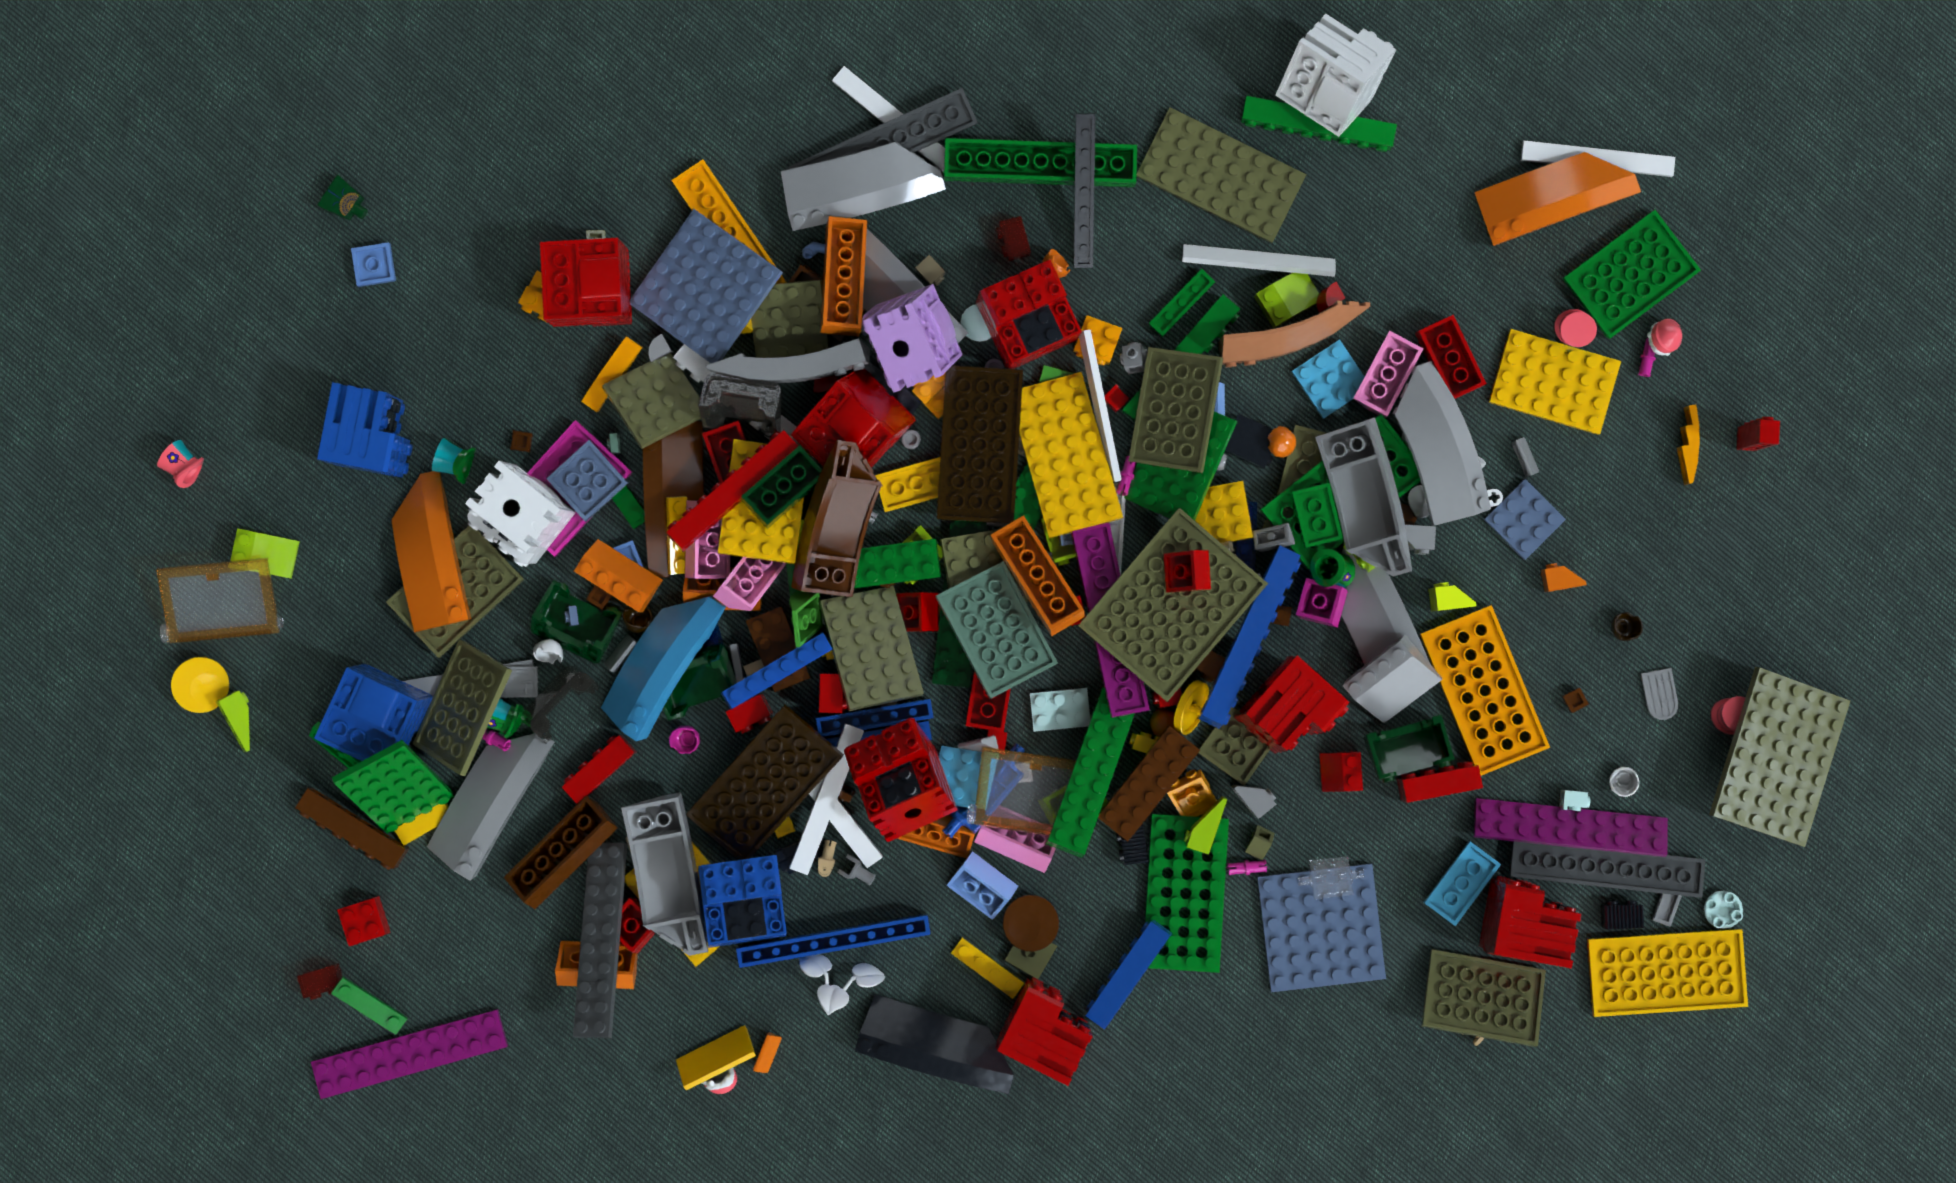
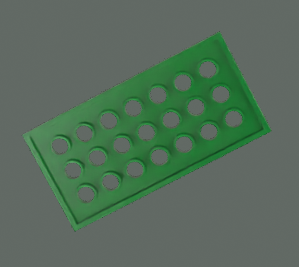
[1260,414,1421,570]
[1145,814,1229,973]

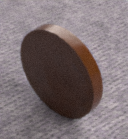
[1003,895,1059,952]

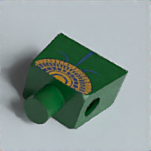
[317,175,368,221]

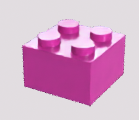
[1296,578,1348,628]

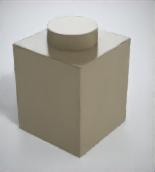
[915,255,945,286]

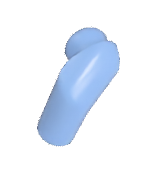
[802,242,825,259]

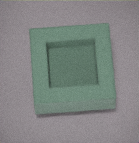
[607,433,621,454]

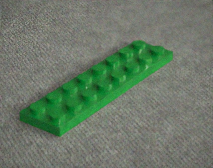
[786,539,941,596]

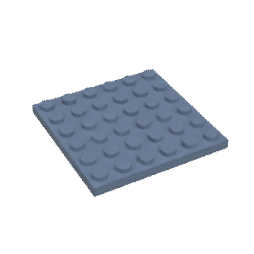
[630,209,783,363]
[1257,863,1386,992]

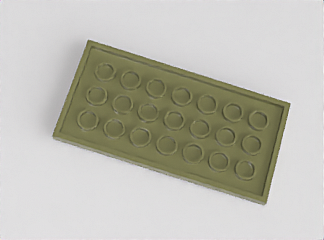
[1136,107,1307,243]

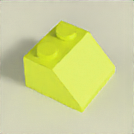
[1429,582,1476,612]

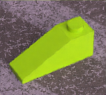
[216,690,250,752]
[1184,796,1227,855]

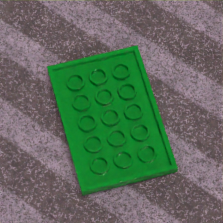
[1563,210,1701,340]
[1124,411,1237,521]
[332,740,455,834]

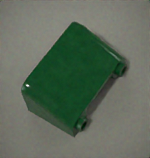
[531,580,622,663]
[663,643,737,720]
[1363,715,1455,783]

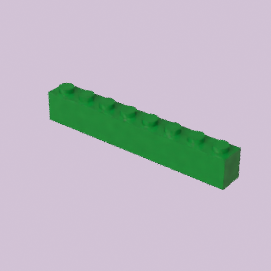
[1241,96,1397,152]
[1122,294,1240,422]

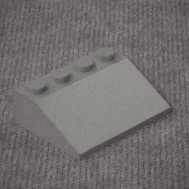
[1342,635,1442,723]

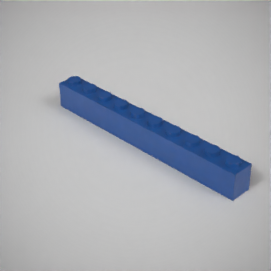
[1198,545,1301,729]
[736,913,931,968]

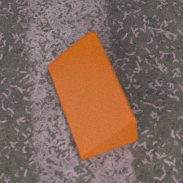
[753,1032,782,1073]

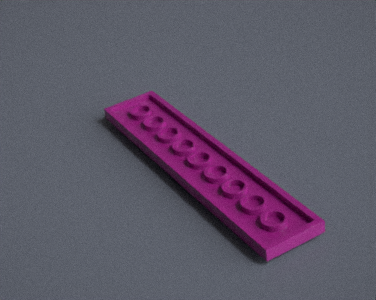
[1071,522,1150,718]
[1474,798,1668,857]
[311,1009,508,1099]

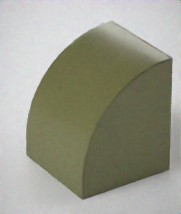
[1245,825,1275,860]

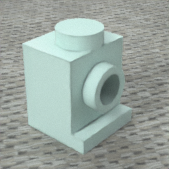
[1559,790,1590,811]

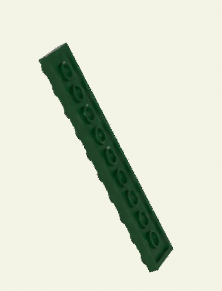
[932,520,989,688]

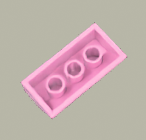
[1353,331,1423,418]
[685,500,730,579]
[713,557,787,611]
[974,805,1056,873]

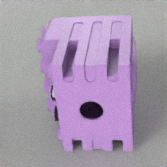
[862,284,963,393]

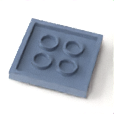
[546,440,628,522]
[1483,479,1566,560]

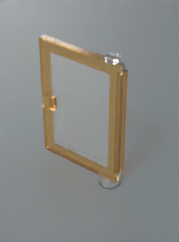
[156,558,284,643]
[967,747,1076,835]

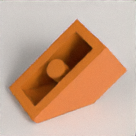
[1541,563,1587,592]

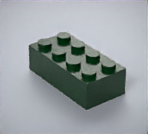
[741,445,822,529]

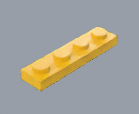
[666,496,687,575]
[951,937,1024,999]

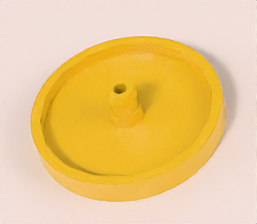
[171,657,229,713]
[1174,680,1209,735]

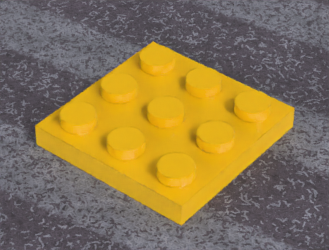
[1195,481,1253,543]

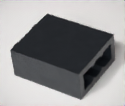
[1225,414,1274,469]

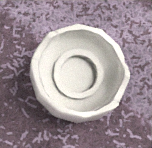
[533,639,563,664]
[1609,767,1639,797]

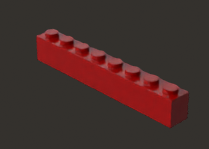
[666,430,798,552]

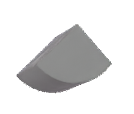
[648,334,673,362]

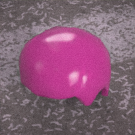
[669,725,700,754]

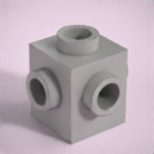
[1120,342,1148,374]

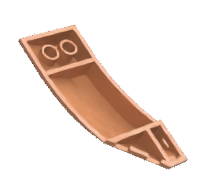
[1218,301,1370,368]

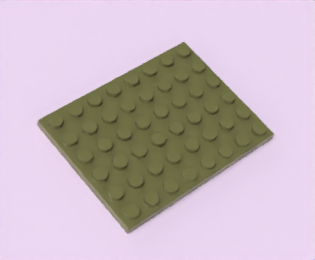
[1078,508,1268,702]
[1709,667,1850,847]

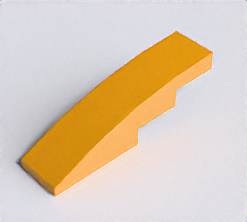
[581,337,642,413]
[1677,404,1700,485]

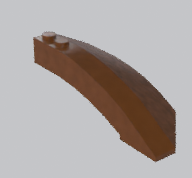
[643,421,704,578]
[791,440,883,597]

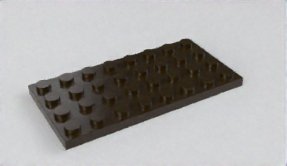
[937,366,1023,524]
[686,704,844,860]

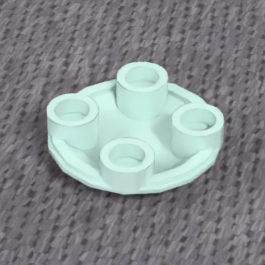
[961,304,991,342]
[1704,890,1743,929]

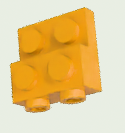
[518,270,546,322]
[1073,315,1122,366]
[912,372,946,420]
[1167,769,1217,817]

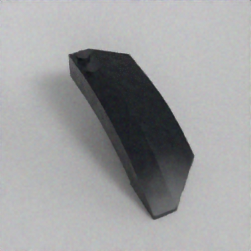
[855,994,1015,1094]

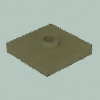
[1005,943,1057,979]

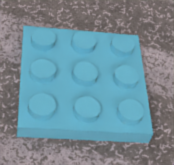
[1291,339,1365,419]
[939,746,998,811]

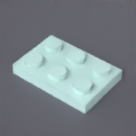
[1030,688,1090,732]

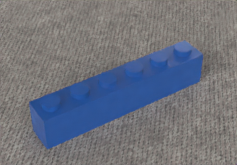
[721,633,833,710]
[816,699,934,737]
[1086,920,1172,1029]

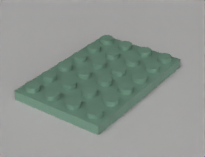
[935,561,1058,700]

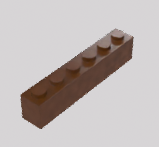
[295,787,409,870]

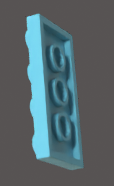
[1423,841,1501,926]

